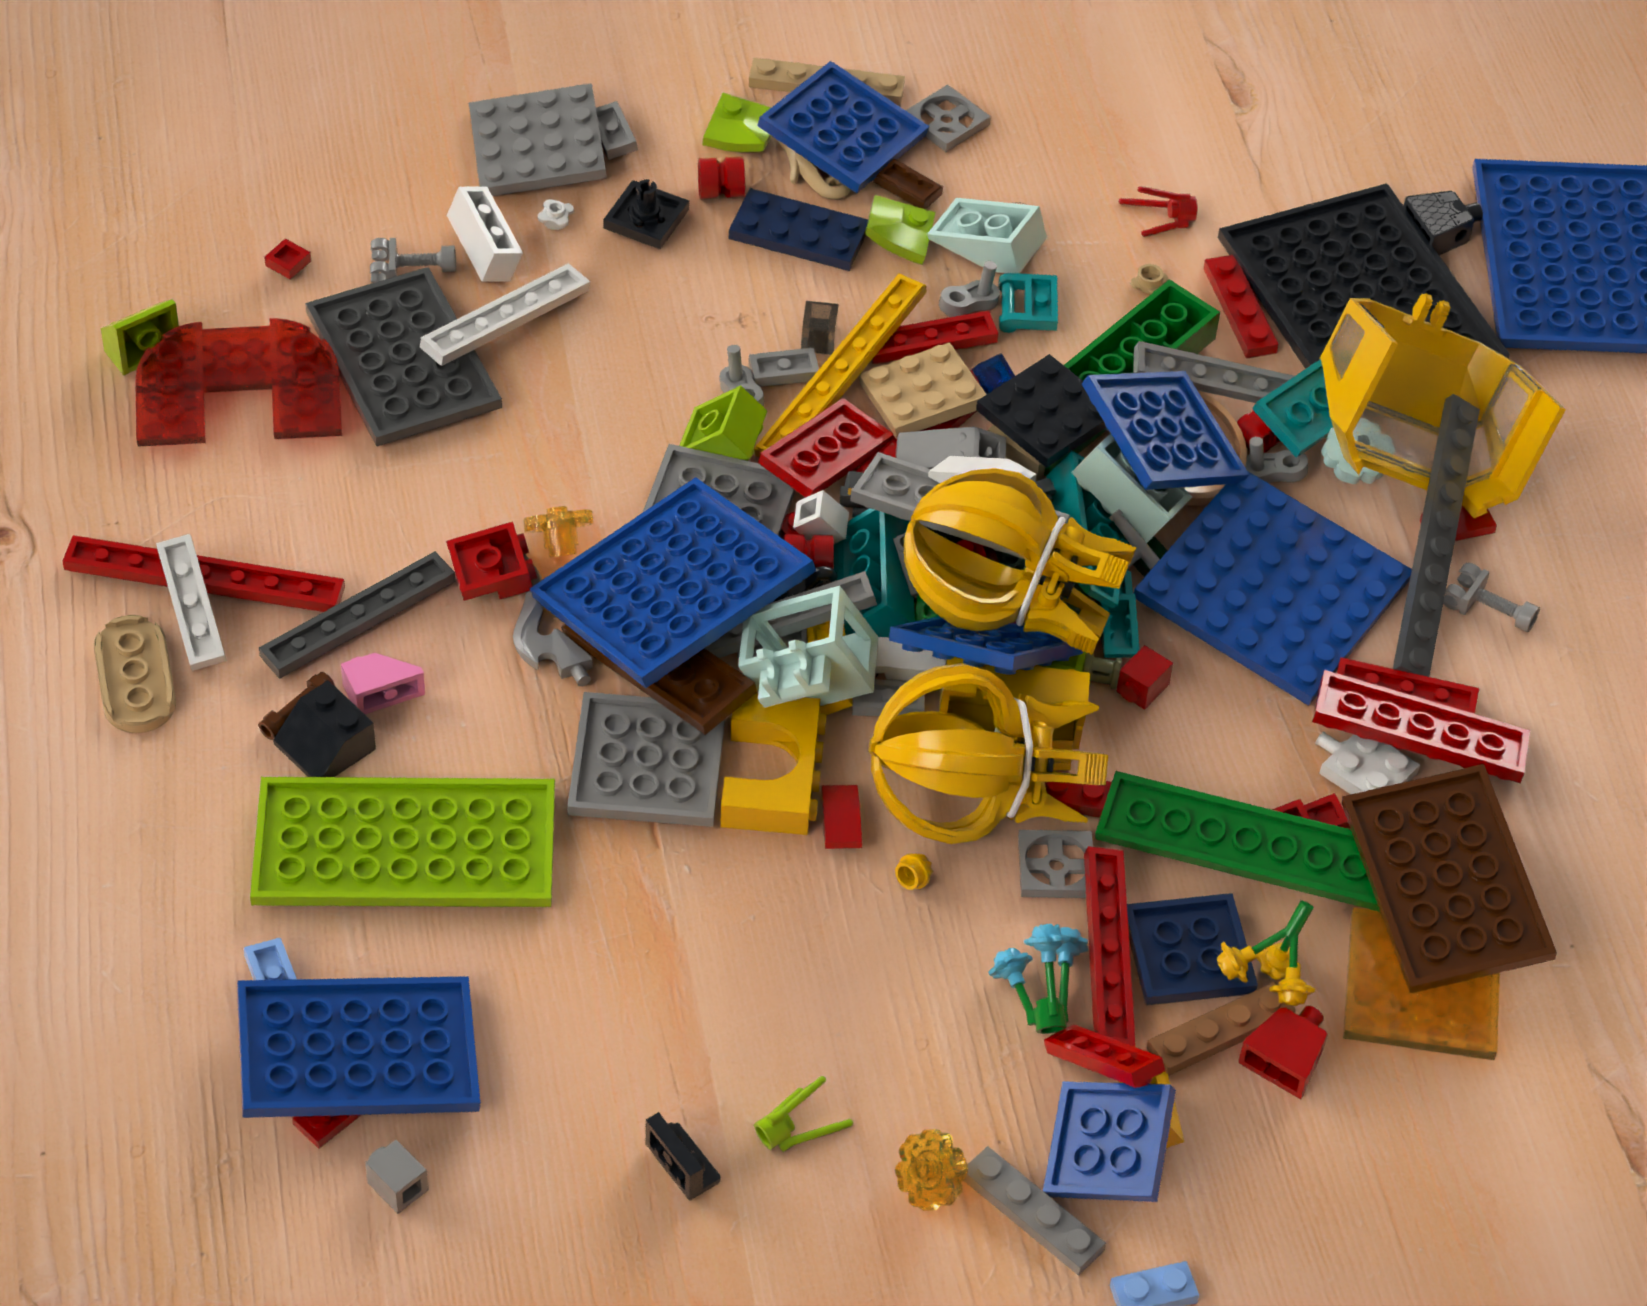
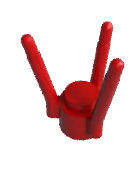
[1118,186,1198,237]

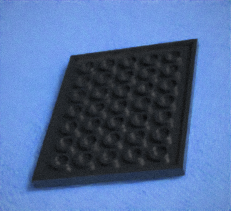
[1218,183,1510,369]

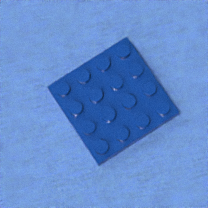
[757,61,929,193]
[1082,371,1250,490]
[889,616,1083,675]

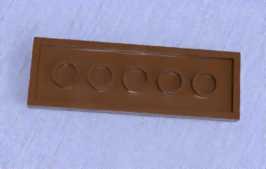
[561,624,757,735]

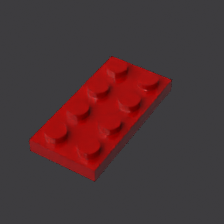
[758,398,894,497]

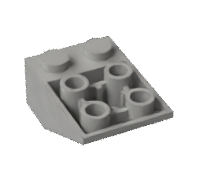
[895,427,1006,469]

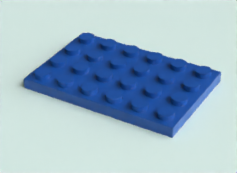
[237,976,481,1118]

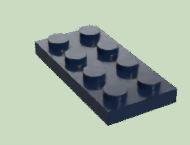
[728,188,868,271]

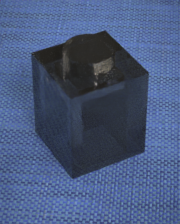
[801,301,839,355]

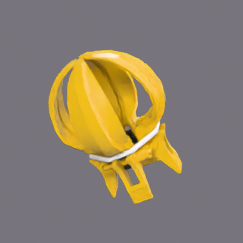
[904,468,1136,655]
[869,663,1109,844]

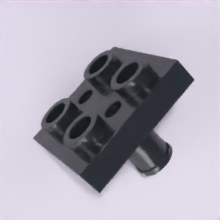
[603,179,689,249]

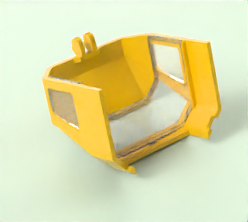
[1320,293,1566,518]

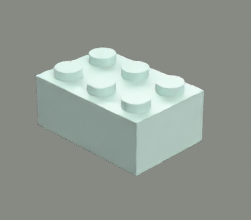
[1071,434,1192,543]

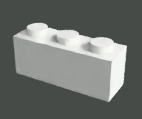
[447,187,523,282]

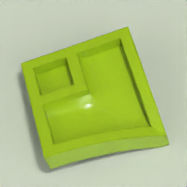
[702,93,772,152]
[865,195,936,265]

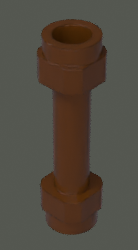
[258,672,335,740]

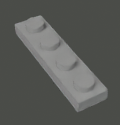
[961,1146,1106,1276]

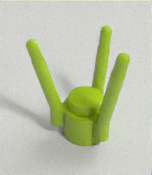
[754,1076,853,1152]

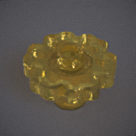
[523,506,594,558]
[895,1129,968,1211]

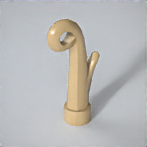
[777,140,851,200]

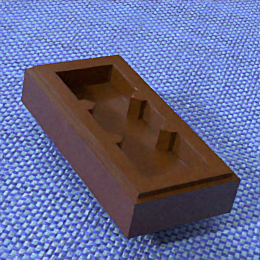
[873,159,943,209]

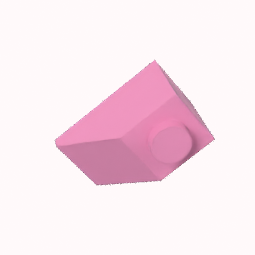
[341,653,425,714]

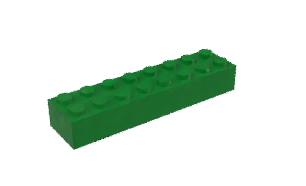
[1044,279,1220,476]

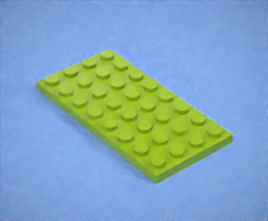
[250,777,555,907]

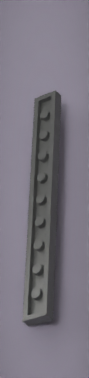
[1393,394,1480,677]

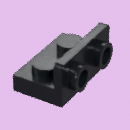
[645,1112,721,1201]

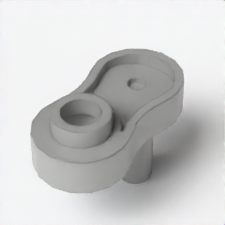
[939,261,1000,317]
[719,345,764,406]
[1245,437,1308,483]

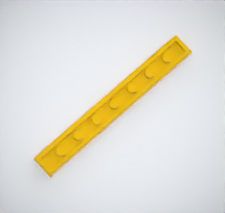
[754,273,927,457]

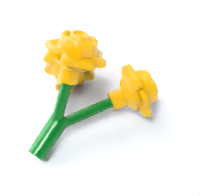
[1217,900,1315,1006]

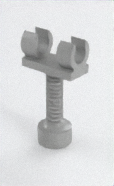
[370,238,456,283]
[1443,563,1540,632]

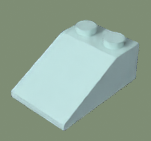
[927,198,1047,274]

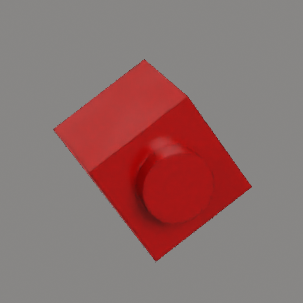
[1116,645,1173,710]

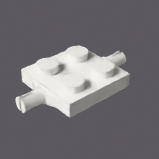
[1315,731,1420,794]

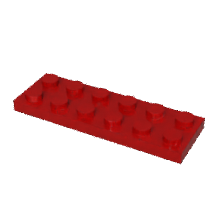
[1312,670,1530,784]

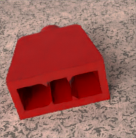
[1238,1006,1328,1099]

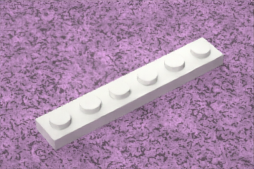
[420,263,590,366]

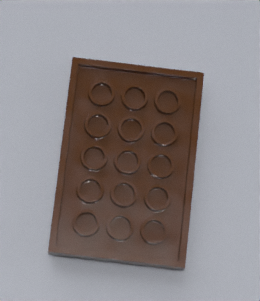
[1342,764,1557,994]

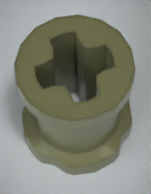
[1083,653,1122,689]

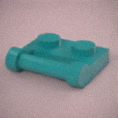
[999,273,1058,333]

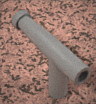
[1109,509,1160,570]

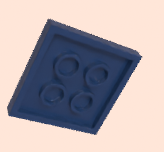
[1127,893,1258,1005]

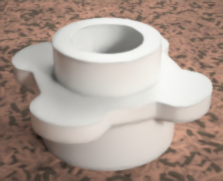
[538,199,574,230]

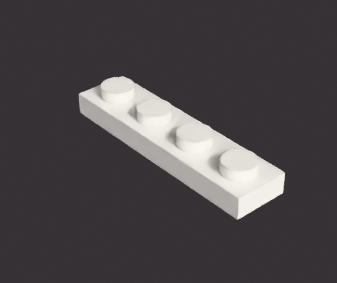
[156,534,227,671]

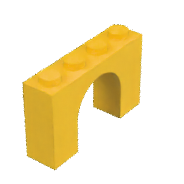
[720,693,826,835]

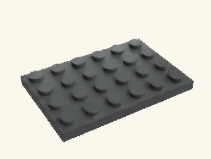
[305,267,502,447]

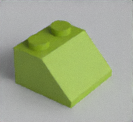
[101,299,182,376]
[679,385,767,461]

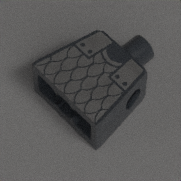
[1404,191,1483,255]

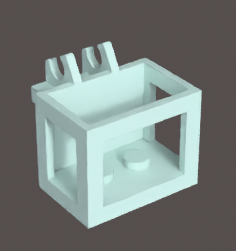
[738,586,878,708]

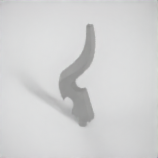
[513,554,592,686]

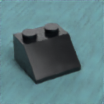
[273,680,376,777]

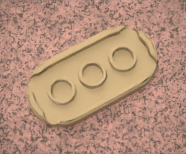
[94,615,176,733]

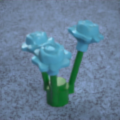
[988,924,1088,1034]

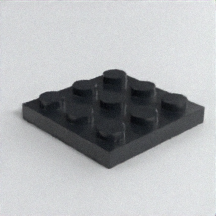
[976,354,1106,468]

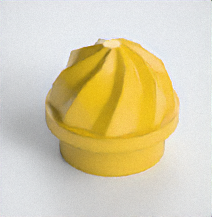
[895,853,934,890]

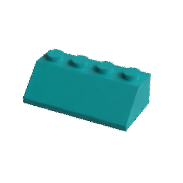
[834,508,915,637]

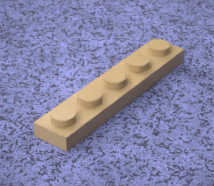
[749,57,905,106]

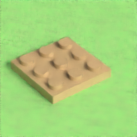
[859,342,987,439]

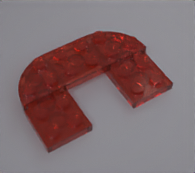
[135,318,342,447]

